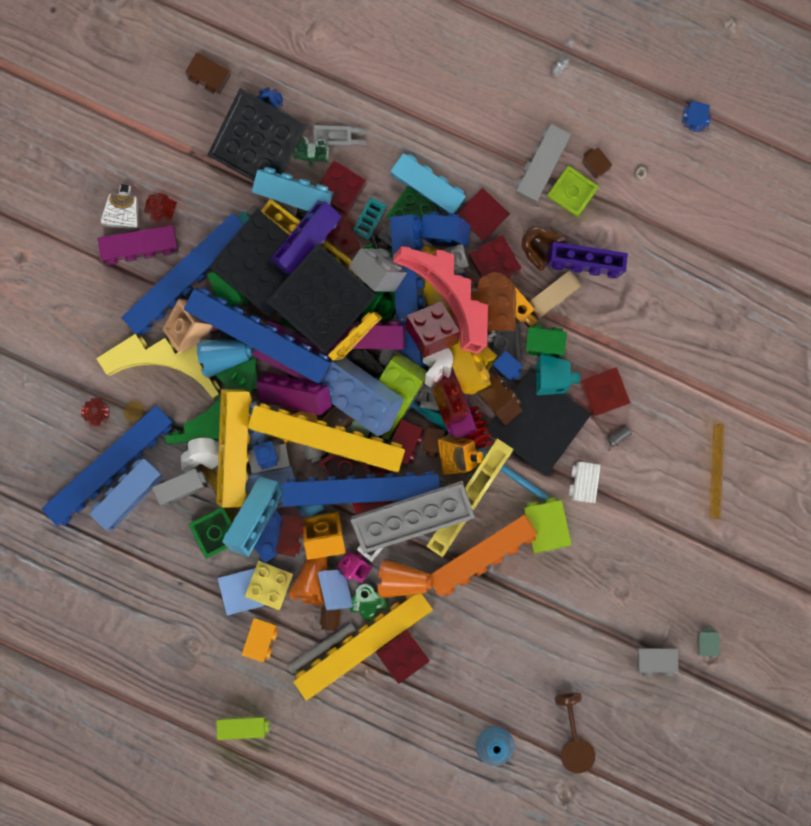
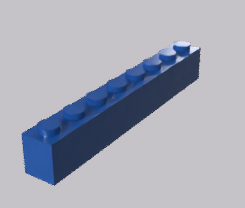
[121,213,244,335]
[390,215,428,370]
[183,287,333,383]
[41,405,174,526]
[282,471,440,507]

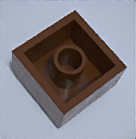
[477,372,522,425]

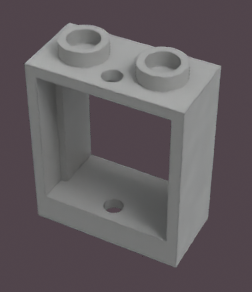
[152,469,208,507]

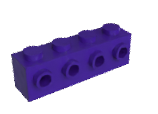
[270,200,341,275]
[546,242,628,278]

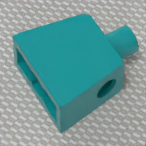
[536,354,581,395]

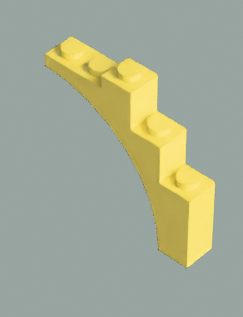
[96,334,221,400]
[426,439,514,557]

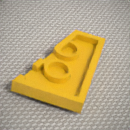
[328,312,382,361]

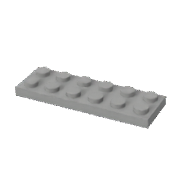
[351,481,475,554]

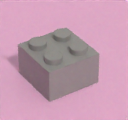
[348,248,407,291]

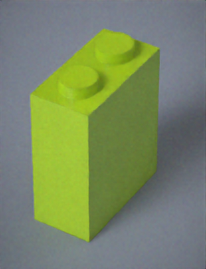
[523,497,572,554]
[216,715,270,740]

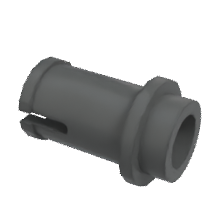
[606,424,632,447]

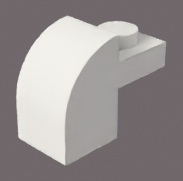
[423,348,453,388]
[181,438,219,472]

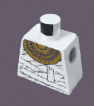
[101,184,140,230]

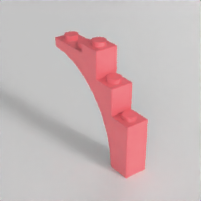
[393,246,488,354]

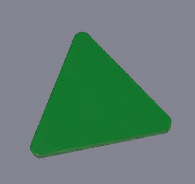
[216,359,256,396]

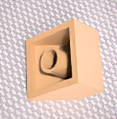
[162,299,213,353]

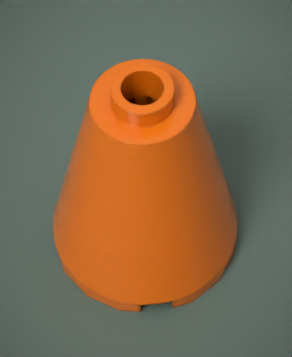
[288,557,328,606]
[378,559,433,598]

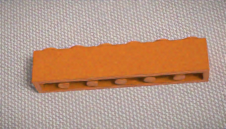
[430,514,538,597]

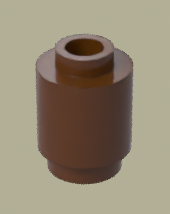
[320,606,340,631]

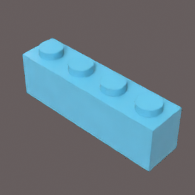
[390,153,466,214]
[252,167,333,211]
[222,476,283,557]

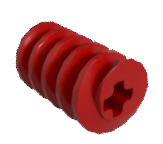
[466,406,493,450]

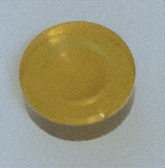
[124,402,144,422]

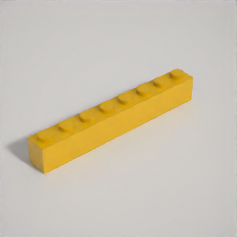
[421,245,491,395]
[248,403,405,473]
[293,594,433,701]

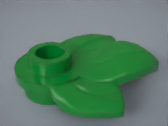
[349,583,387,622]

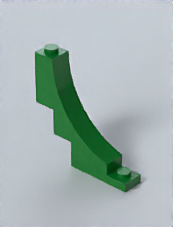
[166,348,258,445]

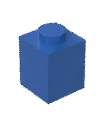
[492,350,522,382]

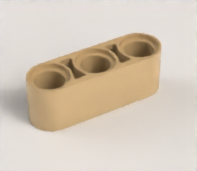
[529,271,582,319]

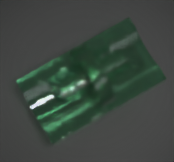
[293,137,330,167]

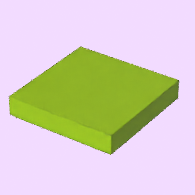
[546,165,599,218]

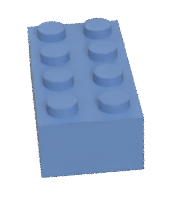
[322,357,404,436]
[89,458,165,532]

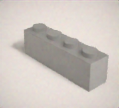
[515,124,571,204]

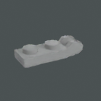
[313,125,367,147]

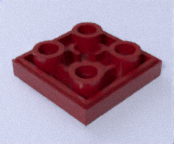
[458,188,510,242]

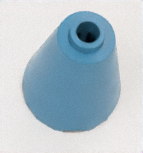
[197,339,253,378]
[476,726,514,766]

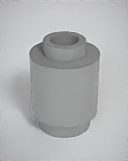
[302,445,326,463]

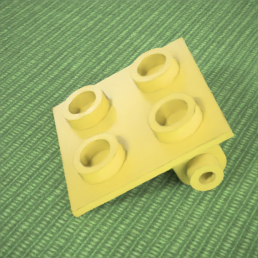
[244,561,294,611]

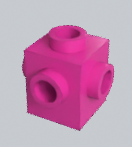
[337,551,373,583]

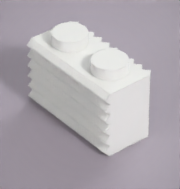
[568,462,601,504]

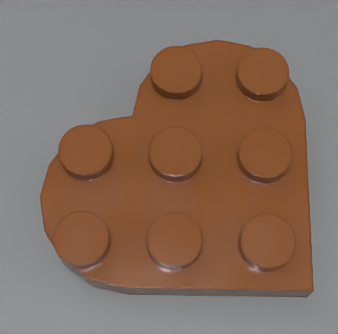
[471,272,516,331]

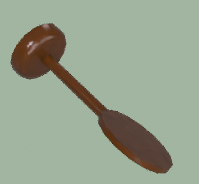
[554,692,595,773]

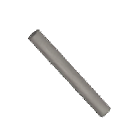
[287,622,356,674]

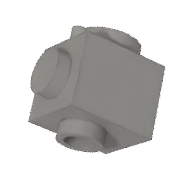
[444,244,469,275]

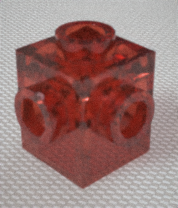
[144,193,177,222]
[81,398,110,426]

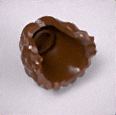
[521,226,566,271]

